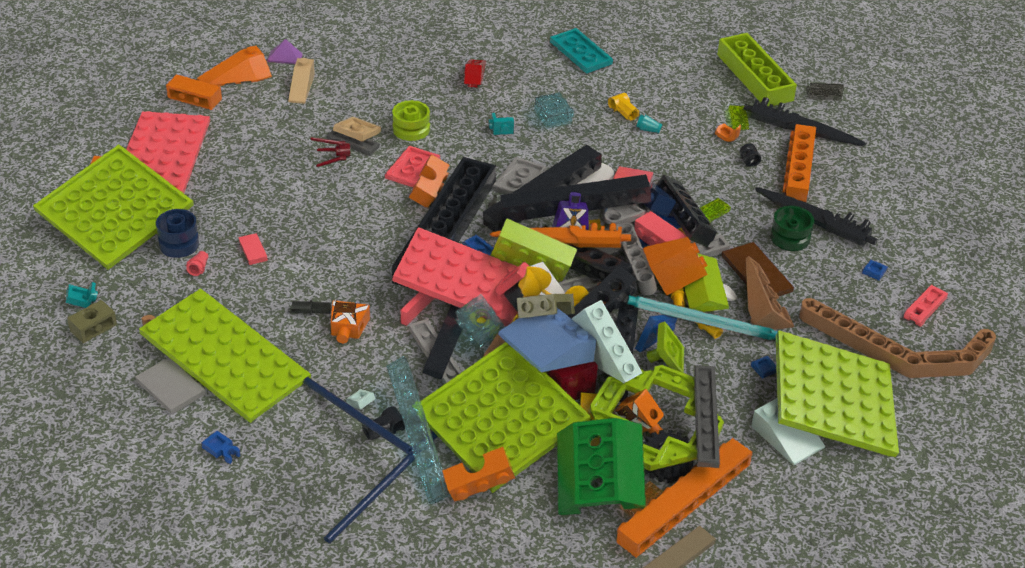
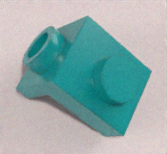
[488,113,514,135]
[65,282,98,308]

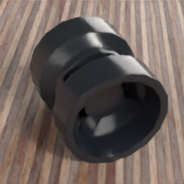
[739,143,761,167]

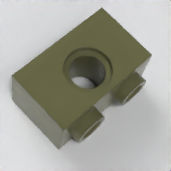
[67,300,117,343]

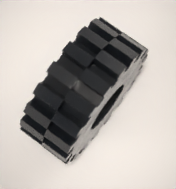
[643,430,694,483]

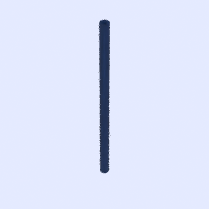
[303,377,413,454]
[324,431,438,544]

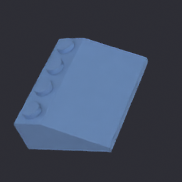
[498,308,597,372]

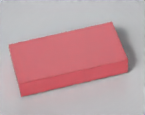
[238,233,268,265]
[495,262,529,295]

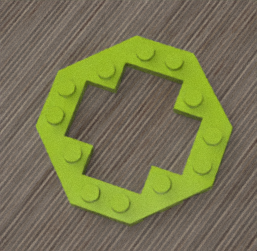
[590,365,724,471]

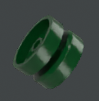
[770,206,814,251]

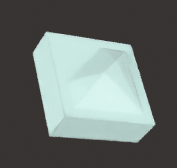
[346,389,376,410]

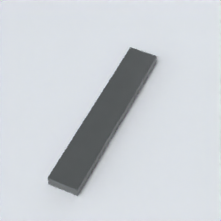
[693,365,720,468]

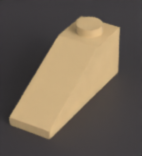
[288,58,315,104]

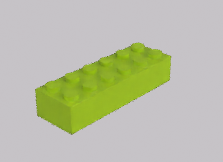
[717,33,797,106]

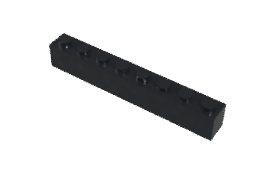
[483,144,602,232]
[500,174,651,223]

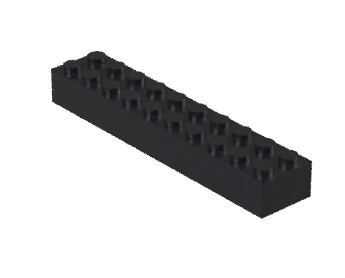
[392,157,496,288]

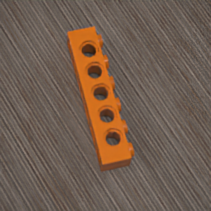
[782,124,816,202]

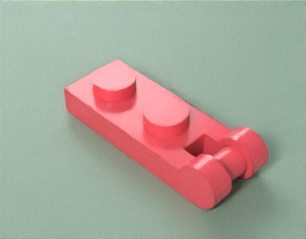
[903,285,948,327]

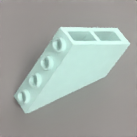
[572,300,642,383]

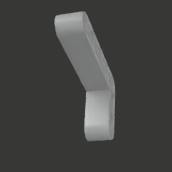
[595,223,657,295]

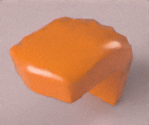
[715,123,741,142]

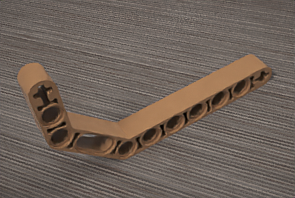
[799,298,996,378]

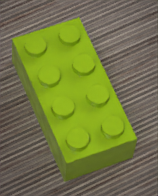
[490,219,577,282]

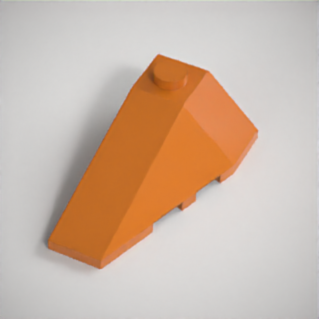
[197,46,272,86]

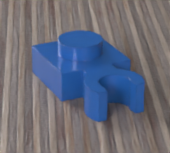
[201,431,240,464]

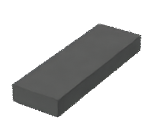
[327,130,380,156]

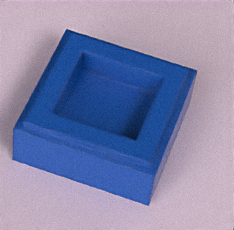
[862,260,888,281]
[751,356,777,379]

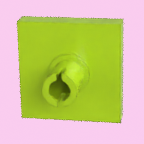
[647,321,684,373]

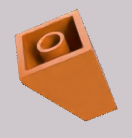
[643,237,708,296]

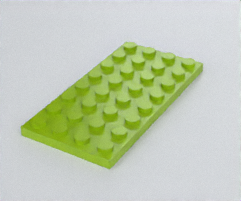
[139,288,311,423]

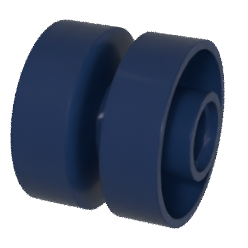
[156,209,199,258]

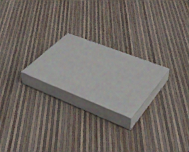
[492,157,547,194]
[135,357,206,414]

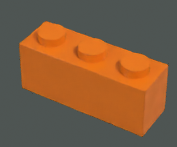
[166,74,222,110]

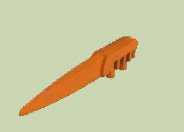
[490,223,631,248]

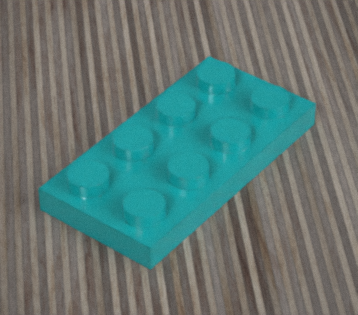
[550,28,613,74]

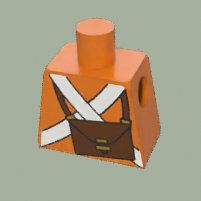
[331,300,370,344]
[613,389,664,434]

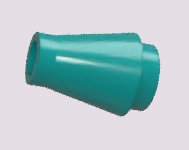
[636,114,663,134]

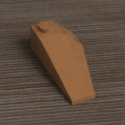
[746,256,794,330]

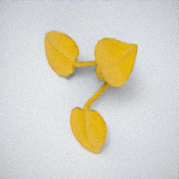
[511,266,589,323]

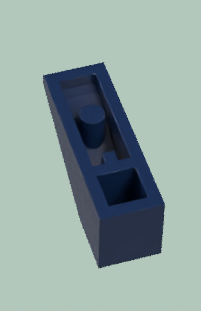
[643,182,676,217]

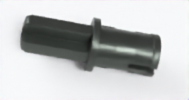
[292,300,332,315]

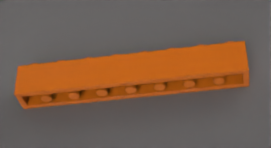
[616,438,752,558]

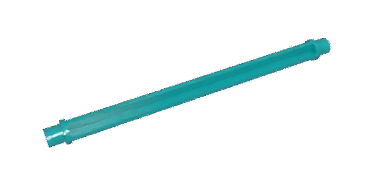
[627,295,778,340]

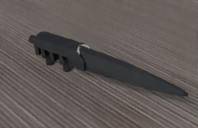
[743,97,866,146]
[755,187,878,246]

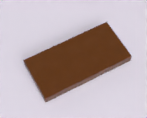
[721,242,794,296]

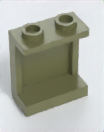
[517,294,575,318]

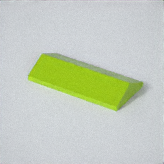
[684,253,729,312]

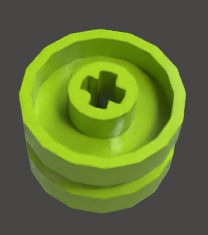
[392,100,430,141]

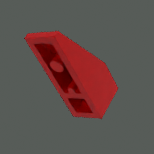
[464,59,486,88]

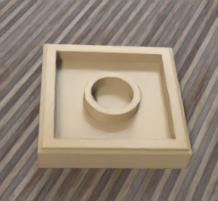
[333,117,381,141]

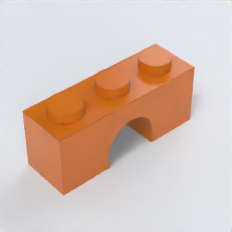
[409,154,450,207]
[442,447,515,501]

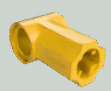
[608,93,640,121]

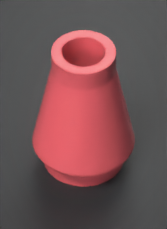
[186,251,208,276]

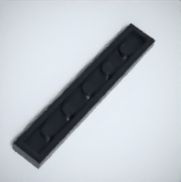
[422,305,470,380]

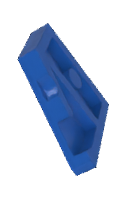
[635,315,678,353]

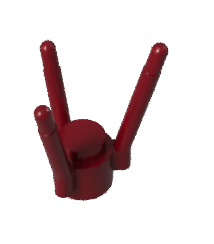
[310,137,351,167]

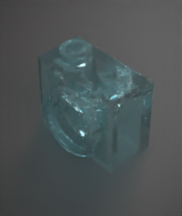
[534,92,574,129]
[455,294,505,348]

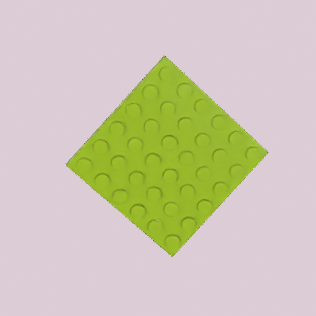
[33,144,194,270]
[775,330,899,457]
[413,342,591,493]

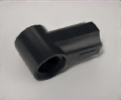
[362,406,407,440]

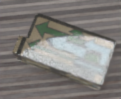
[807,83,844,101]

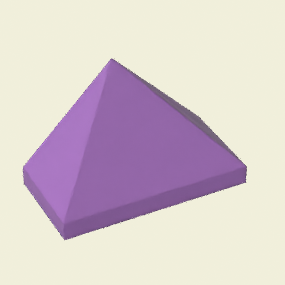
[267,39,303,64]

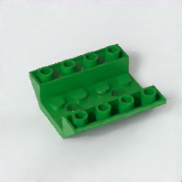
[557,418,646,515]

